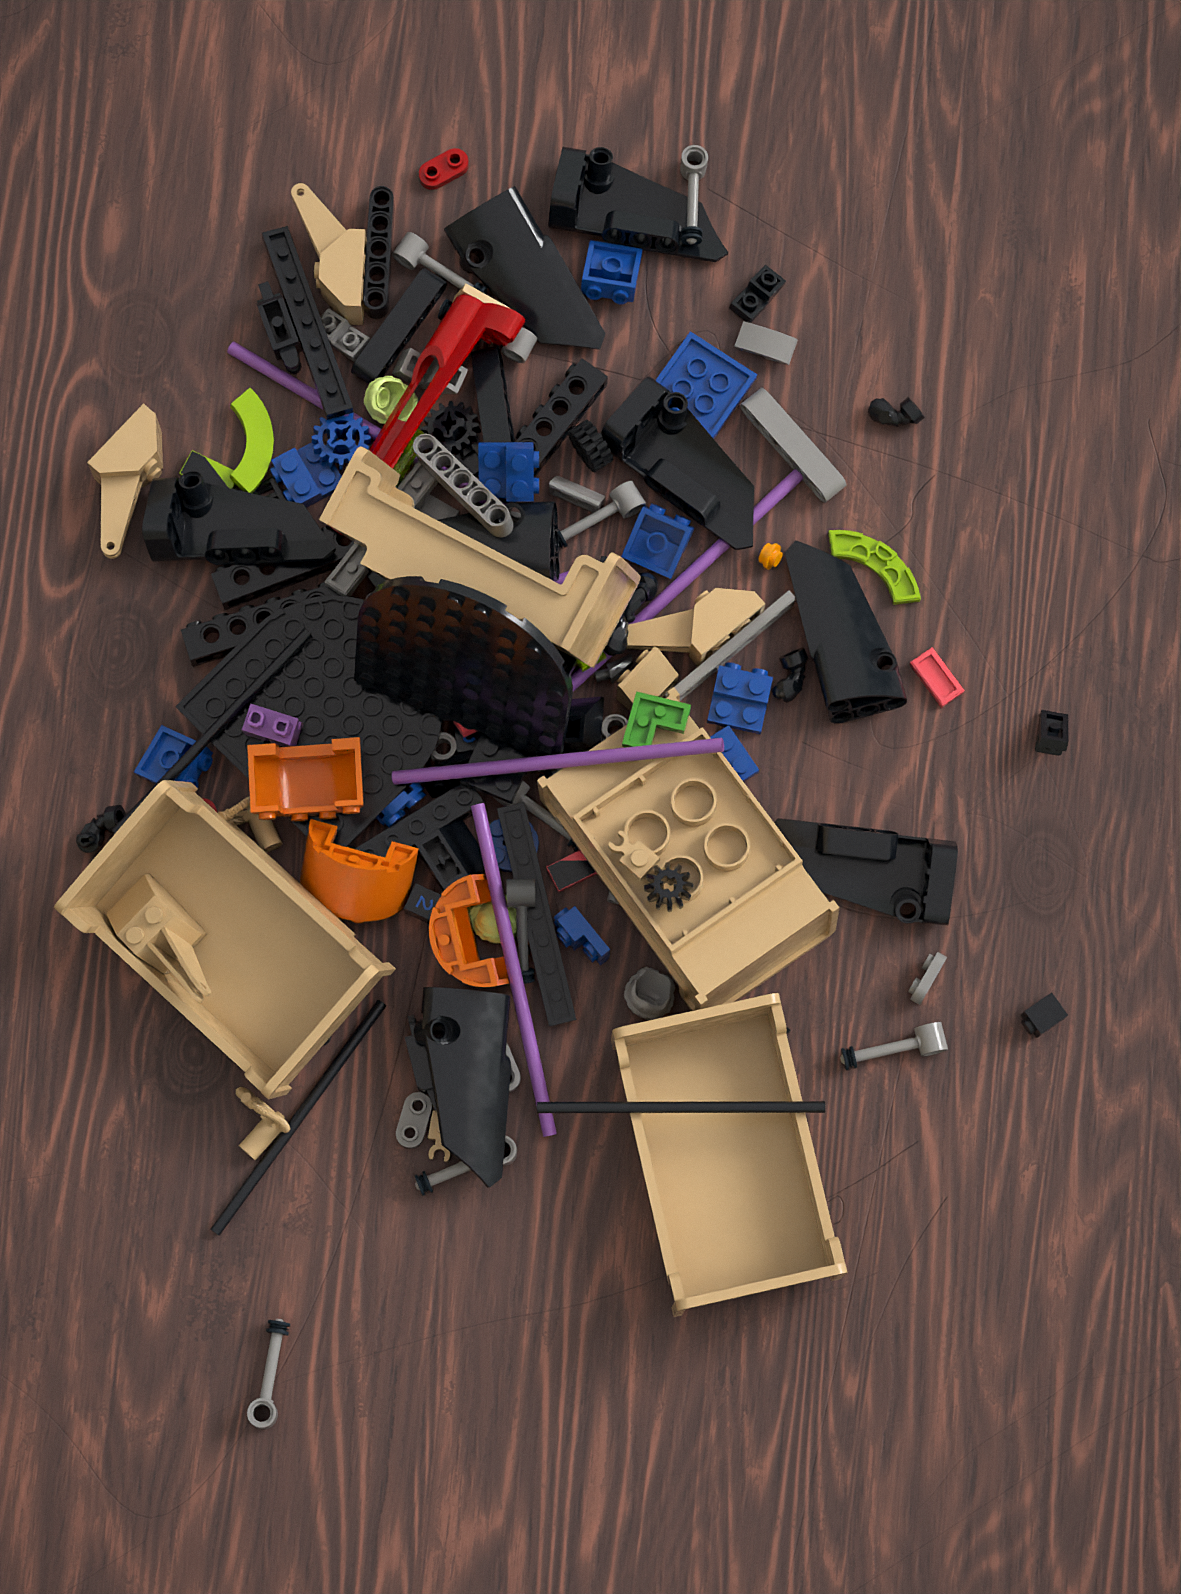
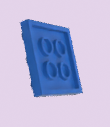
[656,331,757,439]

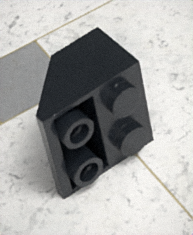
[563,696,604,754]
[415,820,485,892]

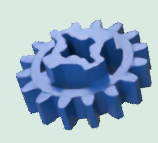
[312,412,371,470]

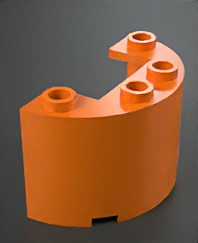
[247,737,364,821]
[300,819,419,923]
[429,874,510,987]

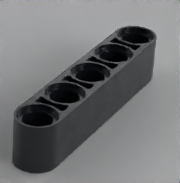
[363,186,395,319]
[351,268,447,384]
[471,345,515,442]

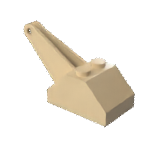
[291,183,367,325]
[87,403,163,559]
[626,588,765,667]
[106,873,211,1003]

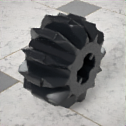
[644,862,693,912]

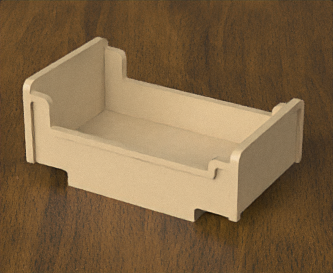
[319,446,641,668]
[537,687,839,1011]
[54,780,396,1099]
[611,993,848,1317]

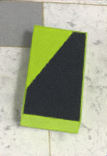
[179,450,236,489]

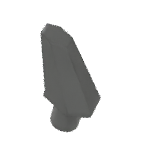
[594,654,633,684]

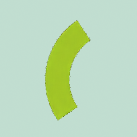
[230,388,274,493]
[828,530,921,605]

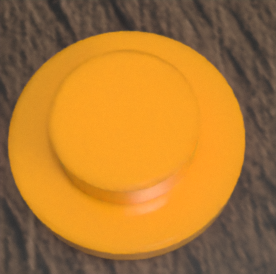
[759,543,783,570]

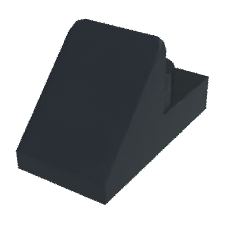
[1035,710,1069,756]

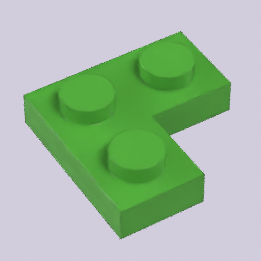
[622,691,691,748]

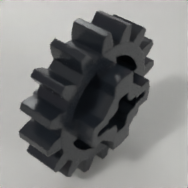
[421,401,481,456]

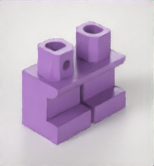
[242,704,303,747]

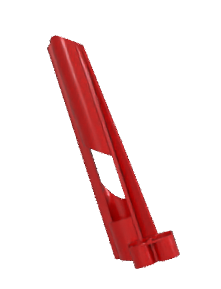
[328,294,525,537]

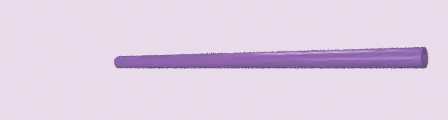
[227,341,507,505]
[571,469,803,692]
[392,738,724,785]
[471,803,557,1137]

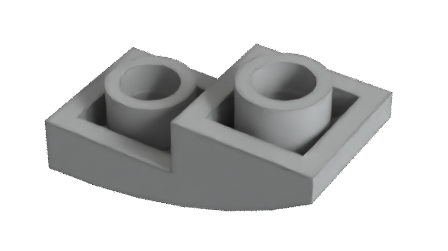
[321,308,371,362]
[735,321,798,365]

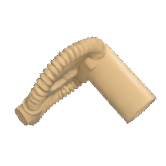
[218,796,283,853]
[236,1087,290,1161]

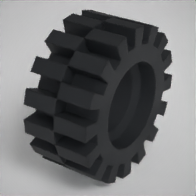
[568,420,613,473]

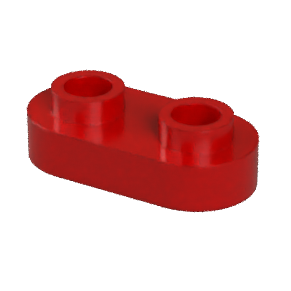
[419,148,469,190]

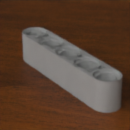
[740,387,847,503]
[413,434,514,538]

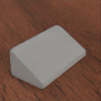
[549,476,605,513]

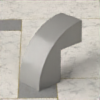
[392,348,468,394]

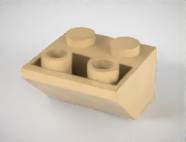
[617,646,679,711]

